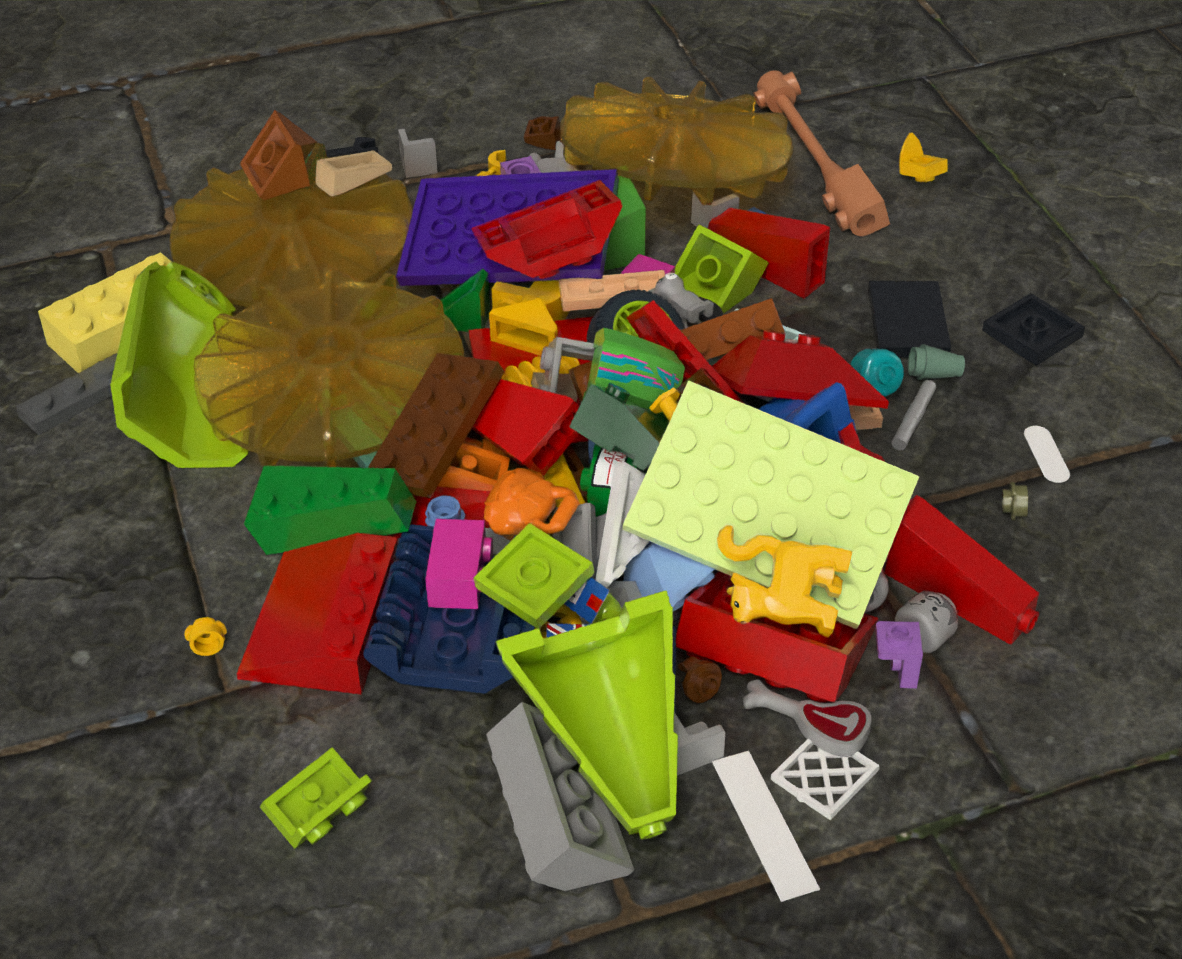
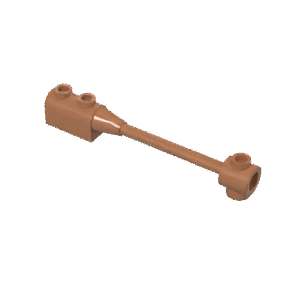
[753,71,890,236]

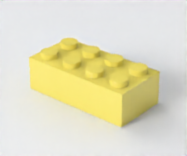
[38,252,172,373]

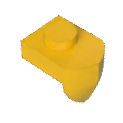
[899,133,948,182]

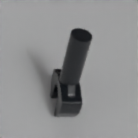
[319,137,379,159]

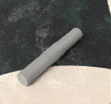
[891,380,937,450]

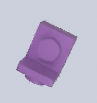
[875,621,923,688]

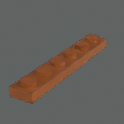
[568,298,785,403]

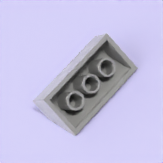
[486,702,634,891]

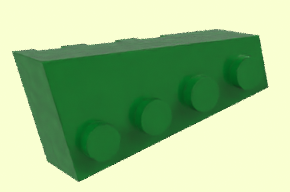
[244,466,416,555]

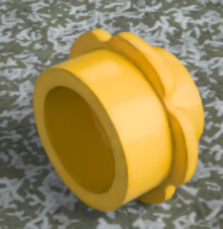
[184,617,227,656]

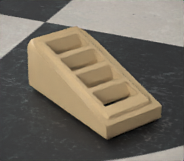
[316,151,392,197]

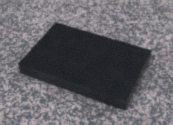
[868,281,951,357]

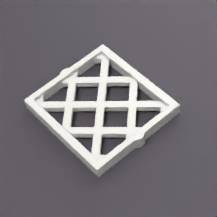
[771,739,879,820]

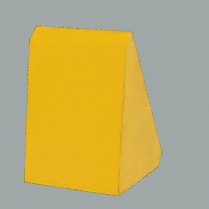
[489,298,558,356]

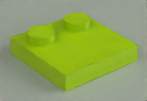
[473,523,595,629]

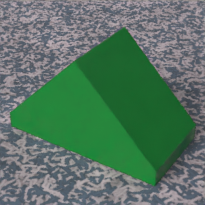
[433,269,490,332]

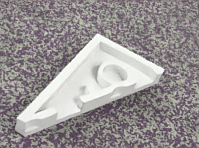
[595,462,650,588]

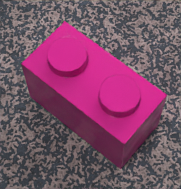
[425,519,493,609]

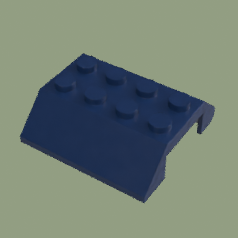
[363,525,535,694]

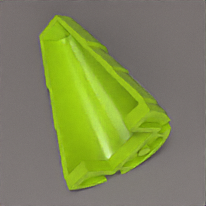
[496,590,678,840]

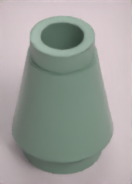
[908,344,965,380]

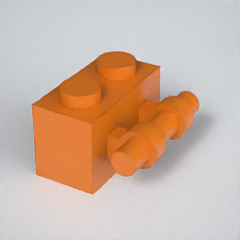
[438,437,510,491]

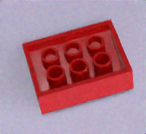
[237,533,399,695]
[676,571,879,703]

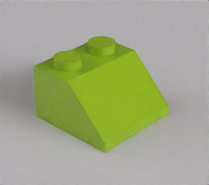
[675,224,769,314]

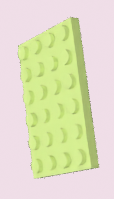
[622,381,919,629]

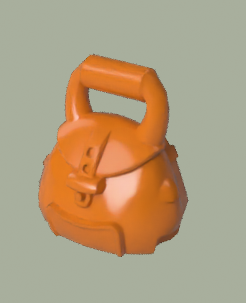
[484,468,580,541]

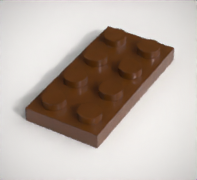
[368,353,505,498]

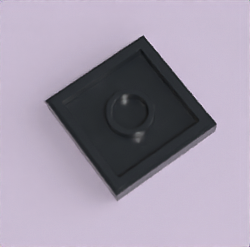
[982,293,1085,366]

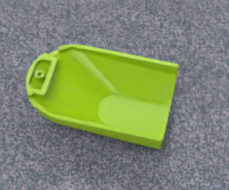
[110,262,256,468]

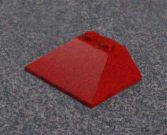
[471,180,623,279]
[712,330,889,409]

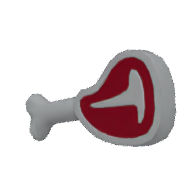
[743,679,871,757]

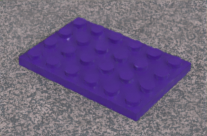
[396,169,619,286]

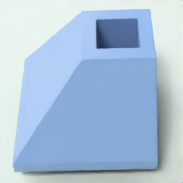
[624,542,715,611]

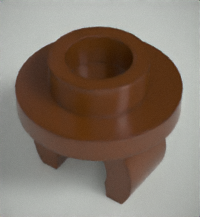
[678,656,722,703]

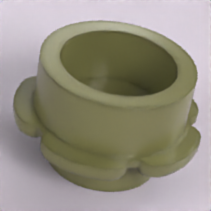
[1002,482,1028,521]

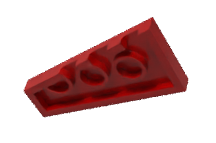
[626,300,745,404]

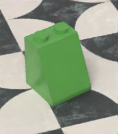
[604,170,646,270]

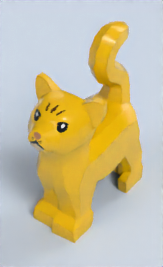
[717,525,852,637]

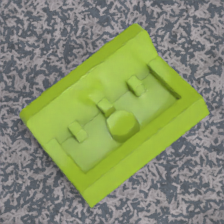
[260,747,372,849]

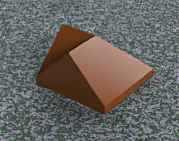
[240,110,317,200]

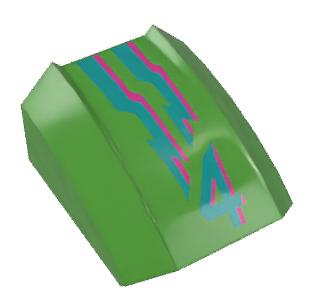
[582,327,685,413]

